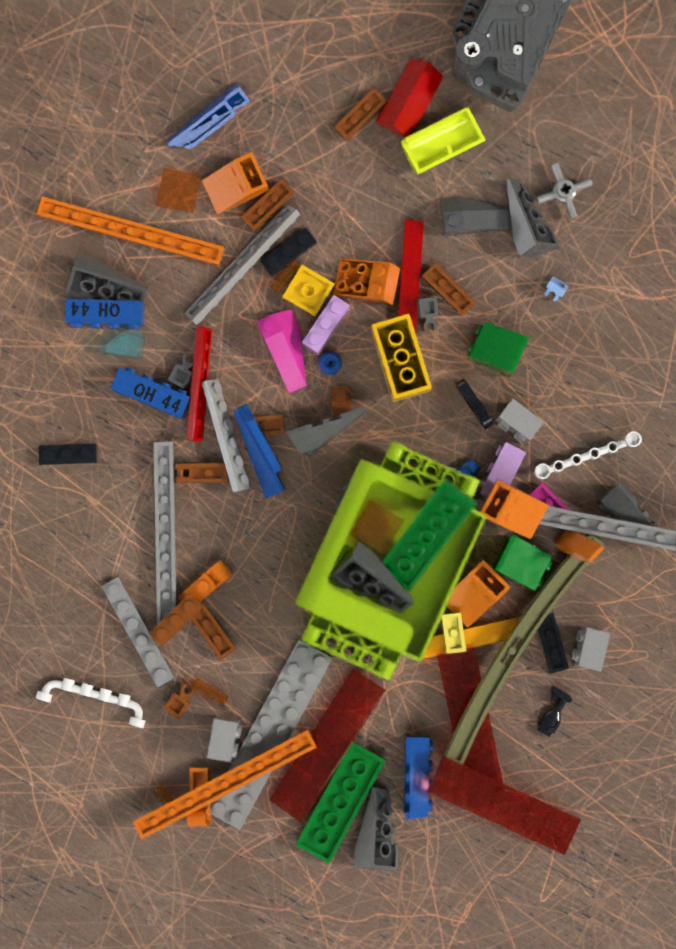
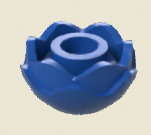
[318,351,342,375]

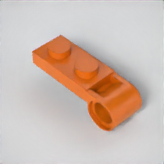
[177,560,233,602]
[186,767,211,827]

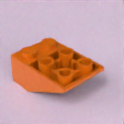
[202,152,269,215]
[333,258,400,305]
[479,478,549,539]
[447,560,511,628]

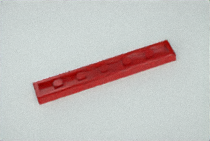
[398,220,424,334]
[186,326,213,442]

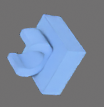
[545,276,569,301]

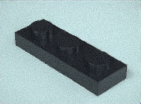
[260,227,317,277]
[39,444,98,465]
[537,612,569,674]

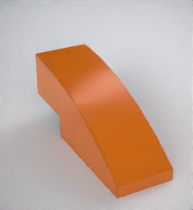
[554,530,604,563]

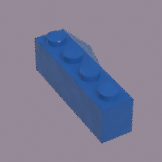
[404,735,433,819]

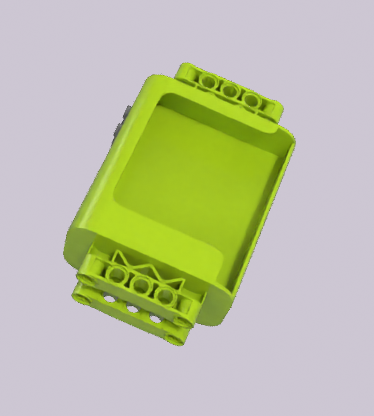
[294,441,487,681]

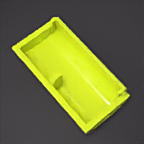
[401,107,486,175]

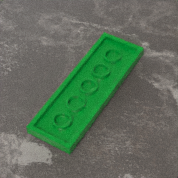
[382,479,477,592]
[295,741,386,864]

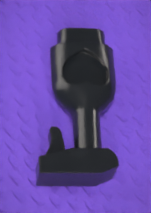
[537,686,573,737]

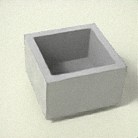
[495,399,544,444]
[571,627,610,672]
[207,715,242,762]

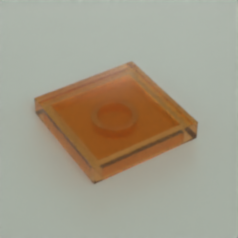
[156,168,201,213]
[350,500,404,554]

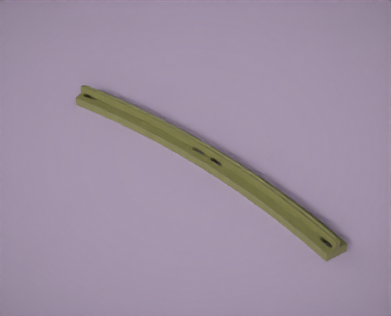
[436,534,604,783]

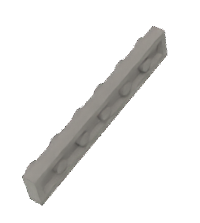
[201,379,250,493]
[101,577,175,687]

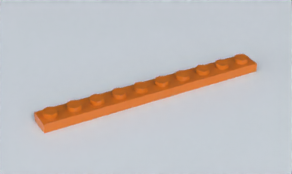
[37,196,225,266]
[133,729,317,840]

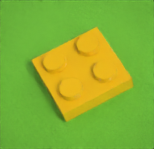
[283,265,335,317]

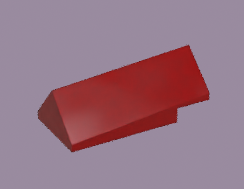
[376,59,444,138]

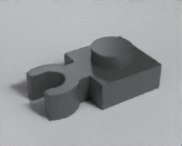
[416,297,438,331]
[167,353,194,390]

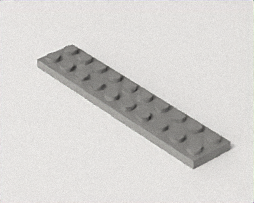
[211,640,333,830]

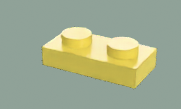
[442,613,466,654]

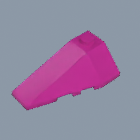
[257,309,307,394]

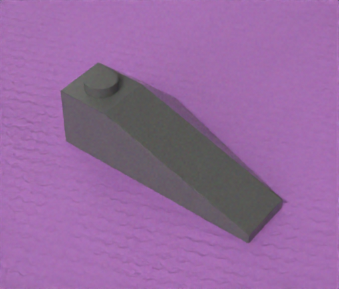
[507,179,560,258]
[440,197,512,237]
[64,253,148,301]
[287,407,369,456]
[597,483,659,527]
[329,541,414,613]
[354,788,399,871]

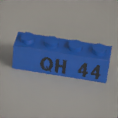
[65,299,145,330]
[110,367,190,420]

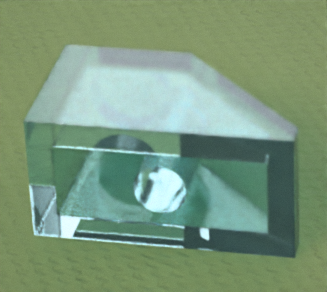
[101,329,145,359]

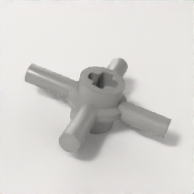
[536,163,593,219]

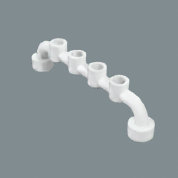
[534,432,642,479]
[36,678,145,728]

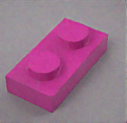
[529,482,569,510]

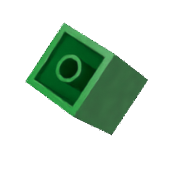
[467,322,530,378]
[492,535,553,591]

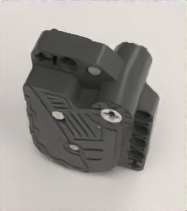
[452,0,572,112]

